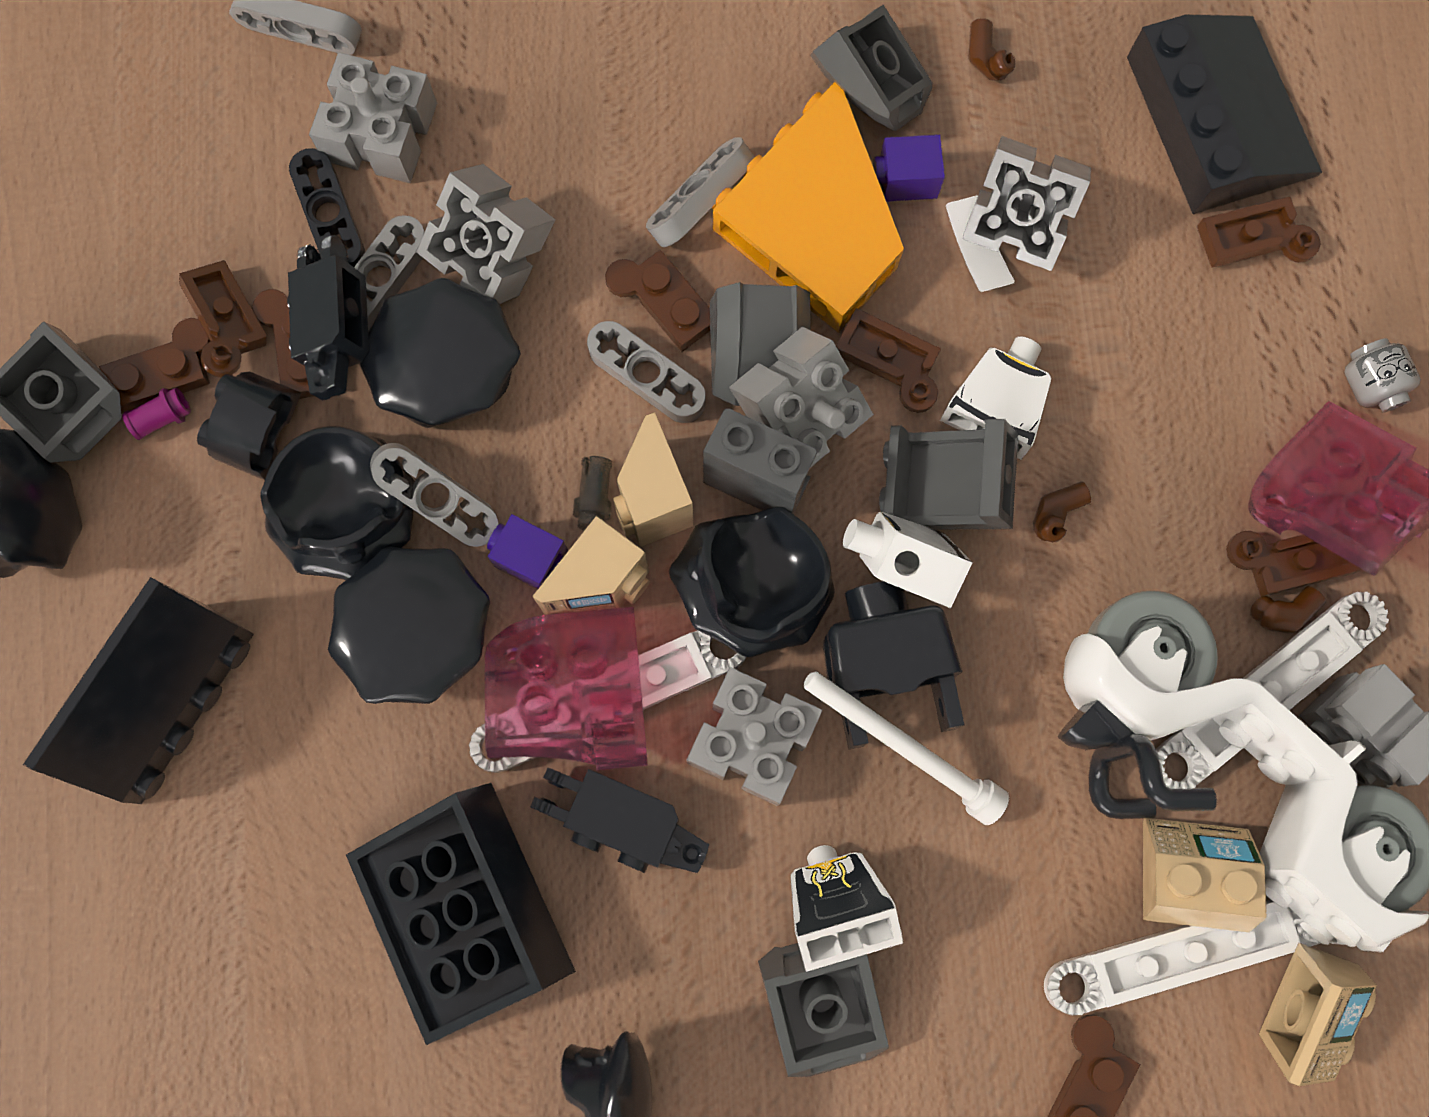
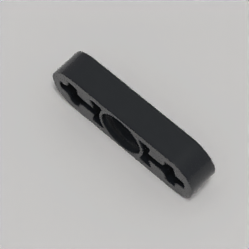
[289,148,366,267]

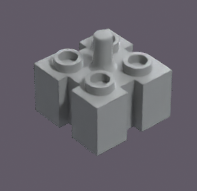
[309,52,437,183]
[962,136,1091,271]
[416,164,555,304]
[729,327,874,468]
[1299,664,1429,788]
[686,667,823,806]

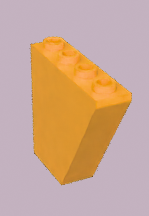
[712,82,904,333]

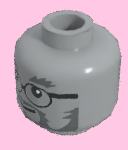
[1344,338,1421,413]

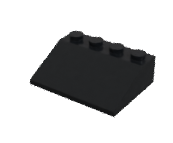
[1127,14,1322,214]
[23,577,254,804]
[346,783,576,1045]

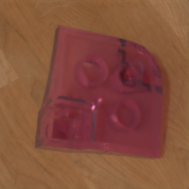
[1248,401,1429,576]
[485,607,648,770]

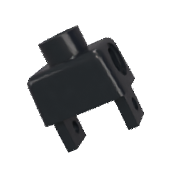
[823,581,965,750]

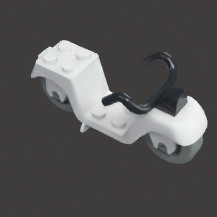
[1058,591,1429,952]

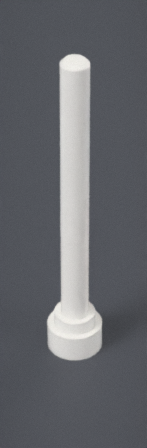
[804,672,1009,825]

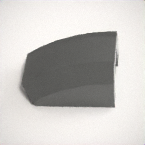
[810,4,933,131]
[710,282,811,406]
[0,321,122,463]
[758,943,889,1077]

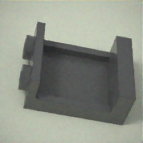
[703,408,817,514]
[879,419,1018,530]

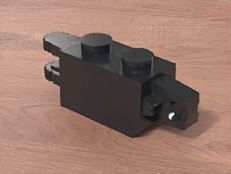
[287,235,369,401]
[530,767,709,873]

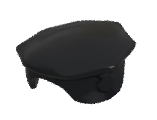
[359,278,521,428]
[260,426,415,580]
[0,428,82,578]
[669,507,835,657]
[328,547,490,704]
[560,1031,652,1117]

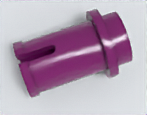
[122,388,191,440]

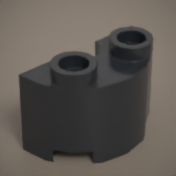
[197,371,301,480]

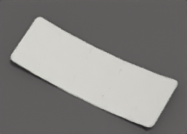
[946,195,1015,292]

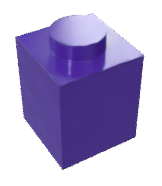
[873,135,945,202]
[487,514,568,589]

